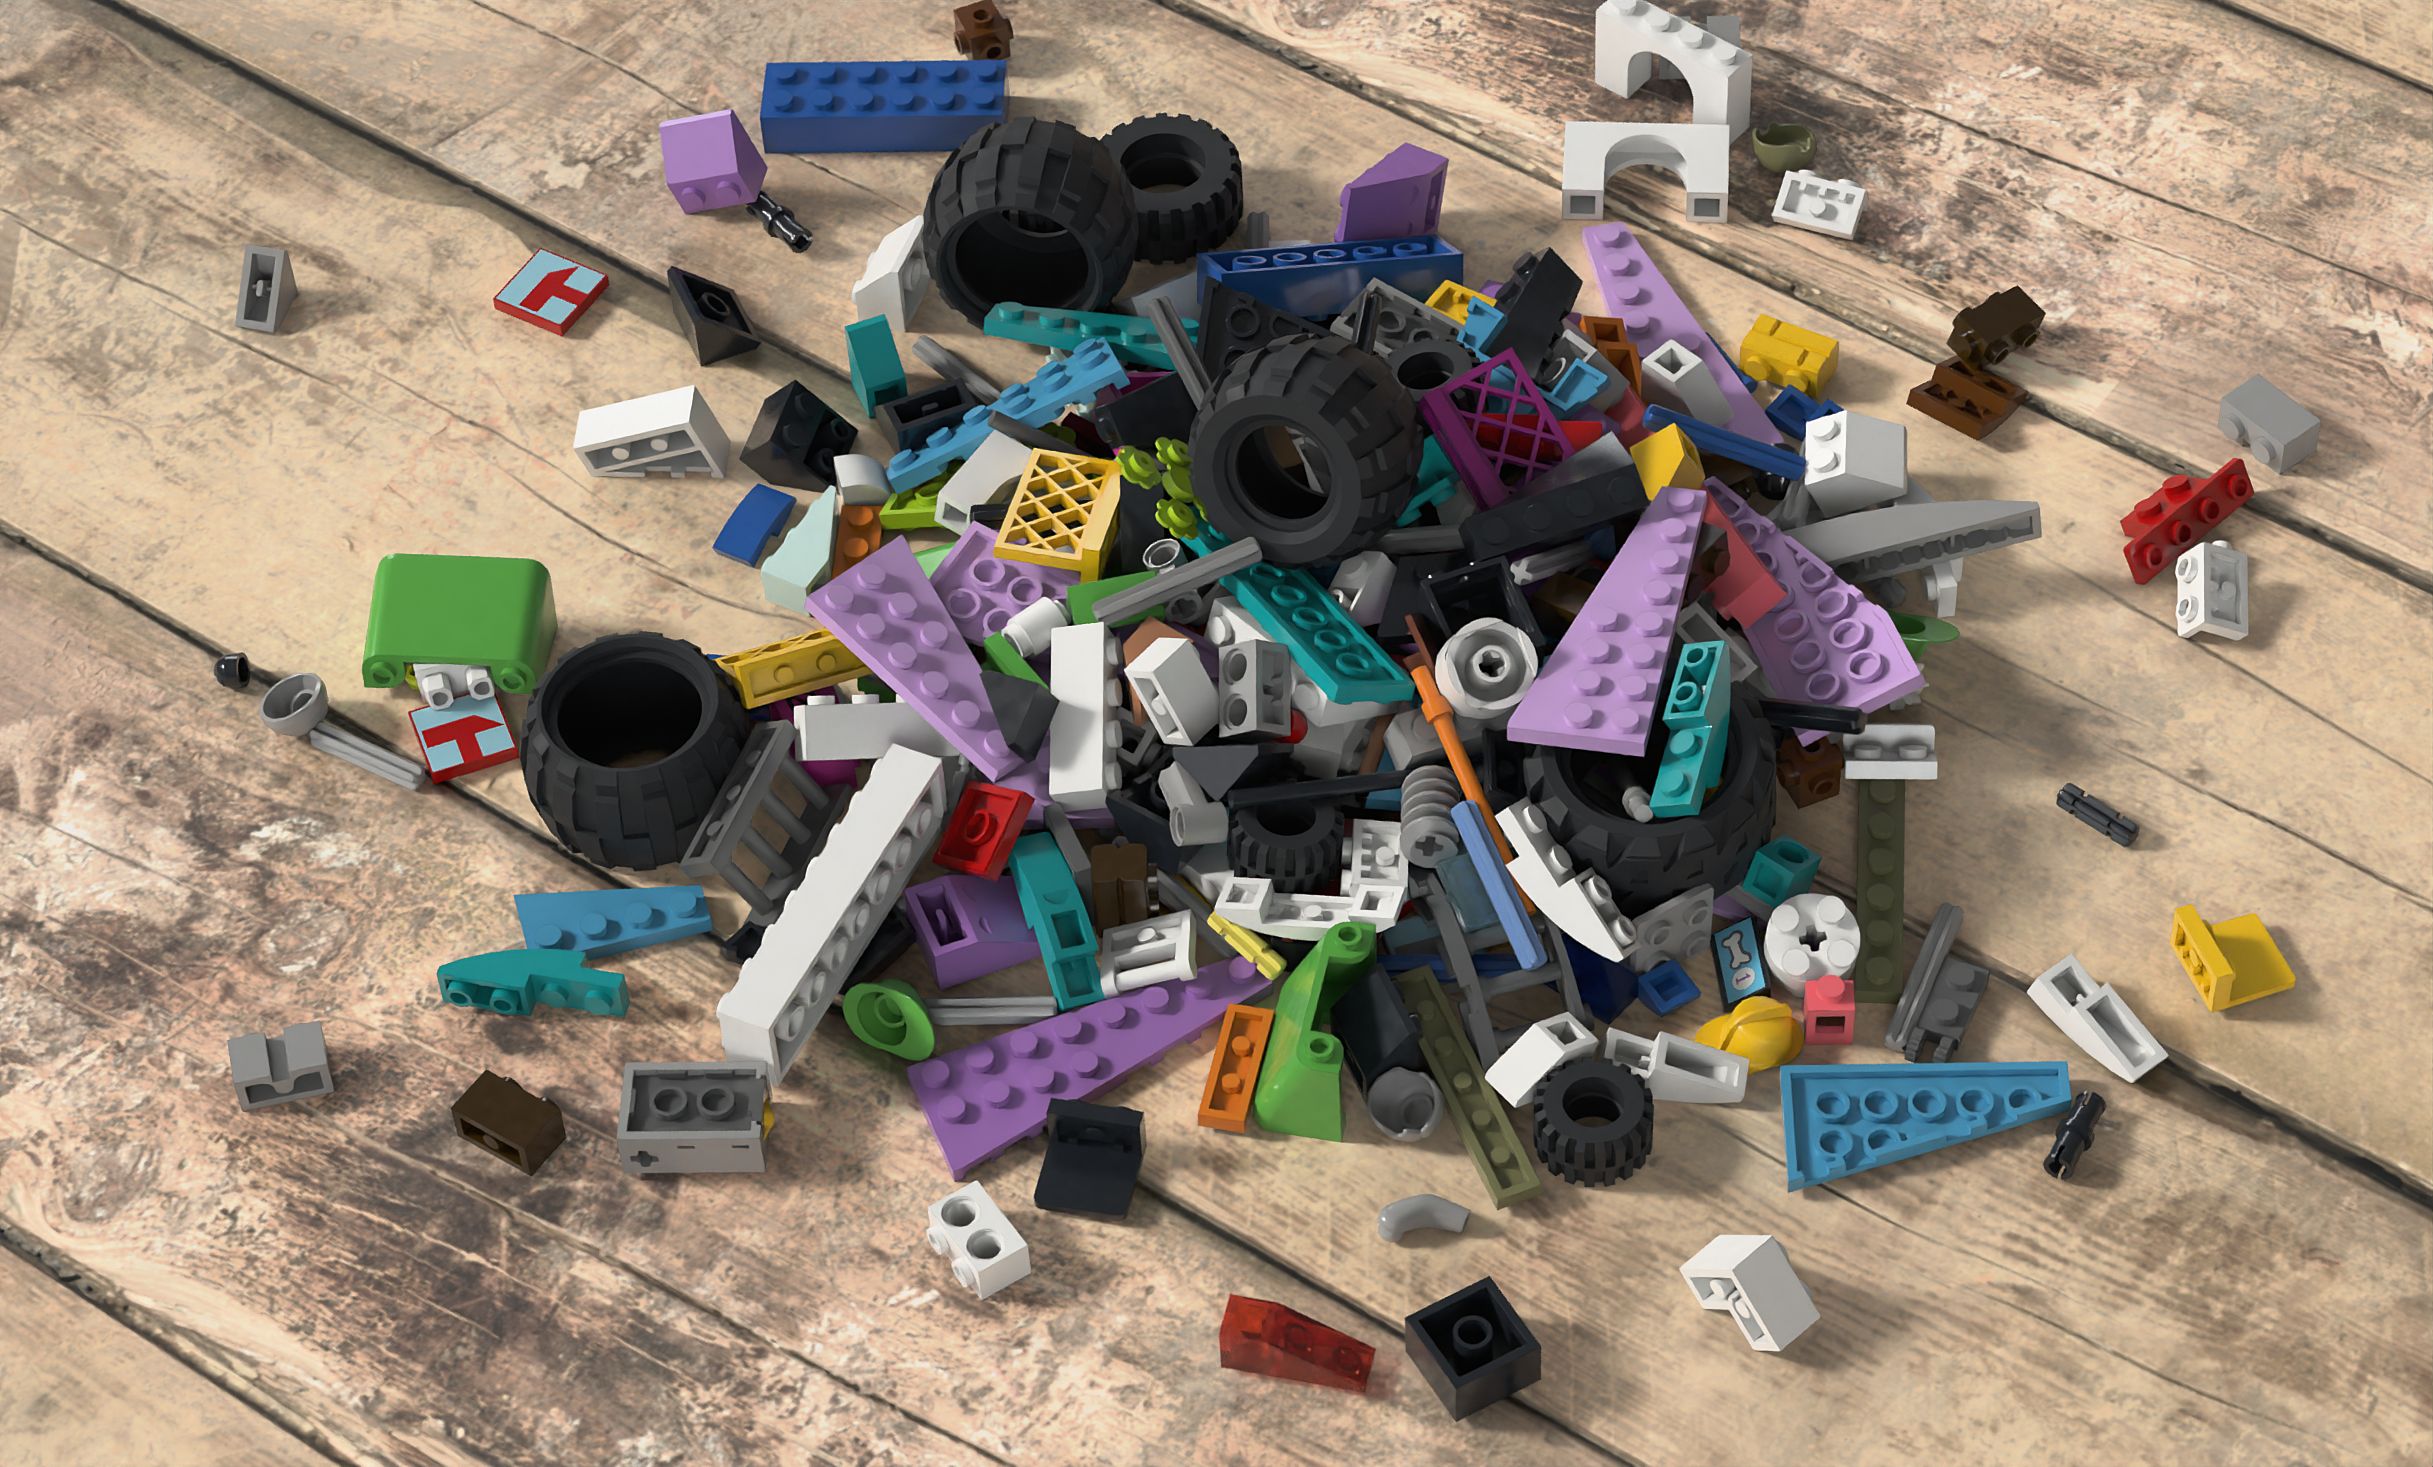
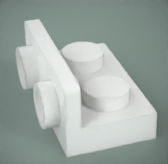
[1772,170,1869,240]
[2175,541,2248,641]
[1843,723,1938,779]
[1340,819,1408,901]

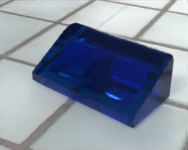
[1543,932,1639,1025]

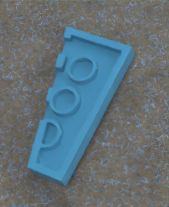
[514,885,713,961]

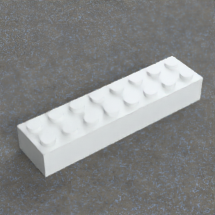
[716,743,948,1087]

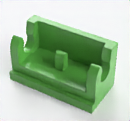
[1066,570,1165,629]

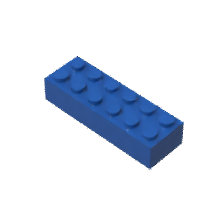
[760,60,1010,153]
[1197,234,1463,321]

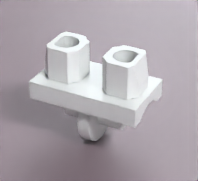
[413,663,497,711]

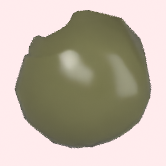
[1753,122,1817,174]

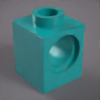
[1742,834,1822,909]

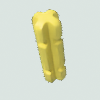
[1207,910,1287,980]

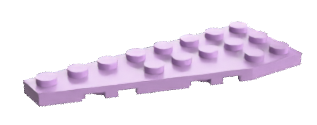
[1703,476,1926,747]

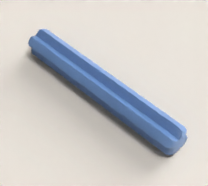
[1451,800,1548,971]

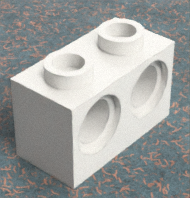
[926,1180,1031,1300]

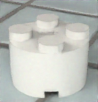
[1435,618,1538,719]
[1763,893,1860,999]

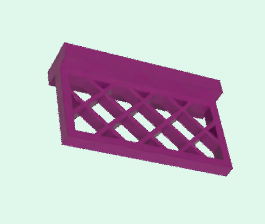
[1417,347,1576,512]

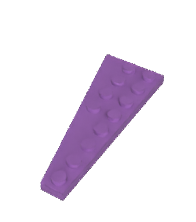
[906,954,1273,1182]

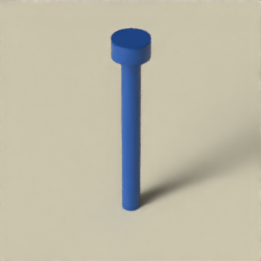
[1705,332,1758,394]

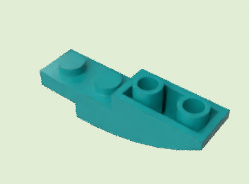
[1649,640,1731,818]
[1008,831,1107,1013]
[436,949,630,1017]

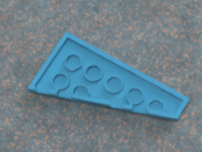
[884,336,1131,495]
[1780,1061,2072,1193]

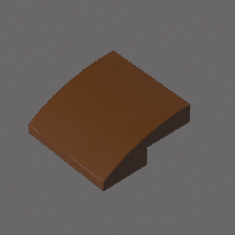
[1906,355,2028,441]

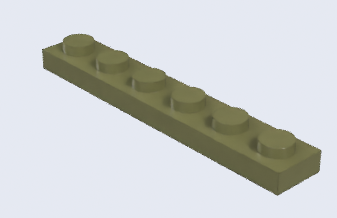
[1854,779,1905,1004]
[1390,964,1542,1210]

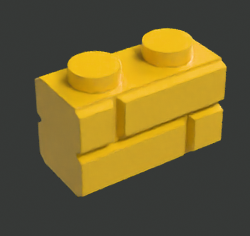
[1739,314,1839,399]

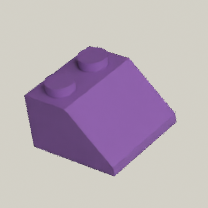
[659,109,768,214]

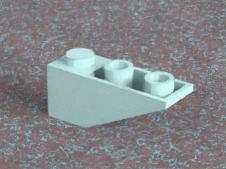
[761,485,840,617]

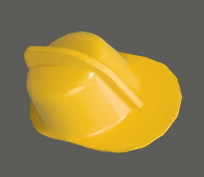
[1694,996,1804,1075]

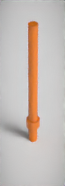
[1411,665,1537,917]

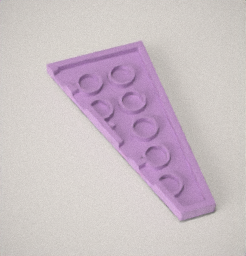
[804,535,1025,783]

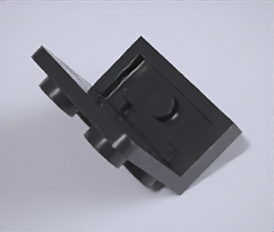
[1034,1098,1147,1221]

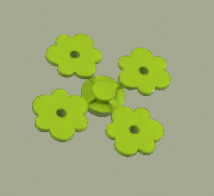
[1116,437,1208,540]

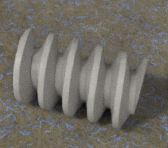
[1400,765,1460,868]

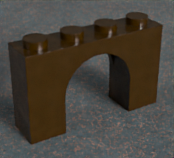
[1531,500,1731,641]

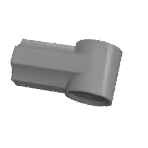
[1143,539,1204,625]
[1158,761,1228,846]

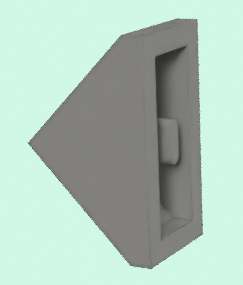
[235,244,298,332]

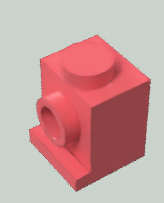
[1803,975,1855,1045]

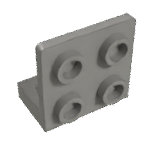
[1619,884,1714,981]

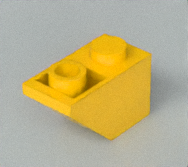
[1629,423,1705,501]

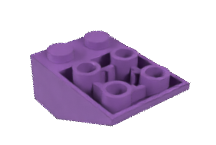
[1334,142,1449,242]
[904,875,1042,991]

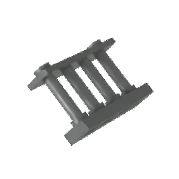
[679,719,853,931]

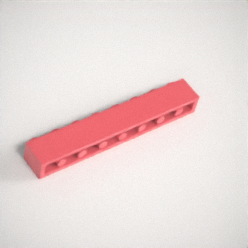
[1604,386,1787,629]

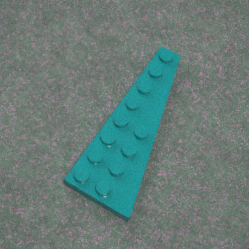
[983,302,1200,371]

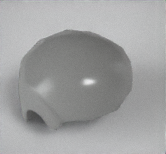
[1367,1067,1444,1142]

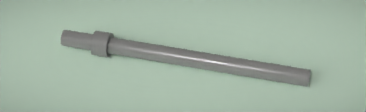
[1604,753,1653,823]

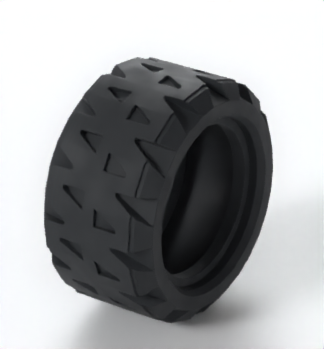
[1523,652,1777,914]

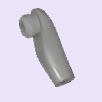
[1377,1194,1471,1242]

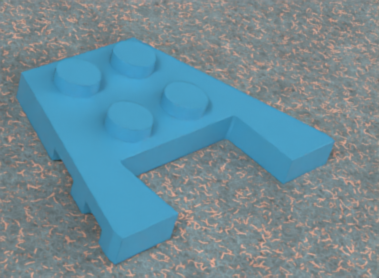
[1456,296,1612,467]

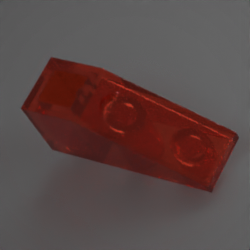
[1219,1294,1376,1393]

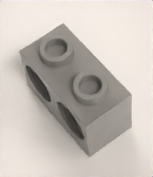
[1219,639,1291,744]

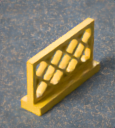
[993,448,1122,584]
[713,628,874,709]

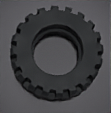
[1099,113,1244,265]

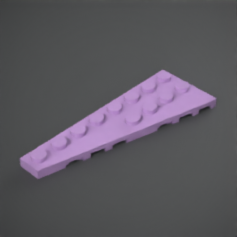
[1507,486,1707,757]
[929,521,1219,689]

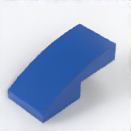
[1764,384,1845,442]
[712,483,797,568]
[1607,958,1701,1018]

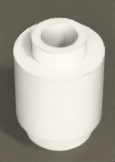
[1001,597,1071,659]

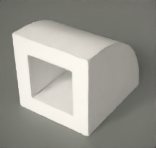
[833,454,892,506]

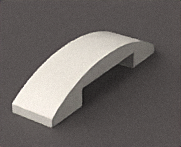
[1215,877,1407,941]

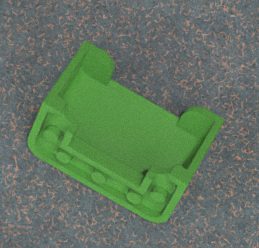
[362,553,558,694]
[1253,922,1377,1142]

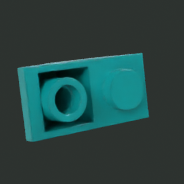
[845,314,908,419]

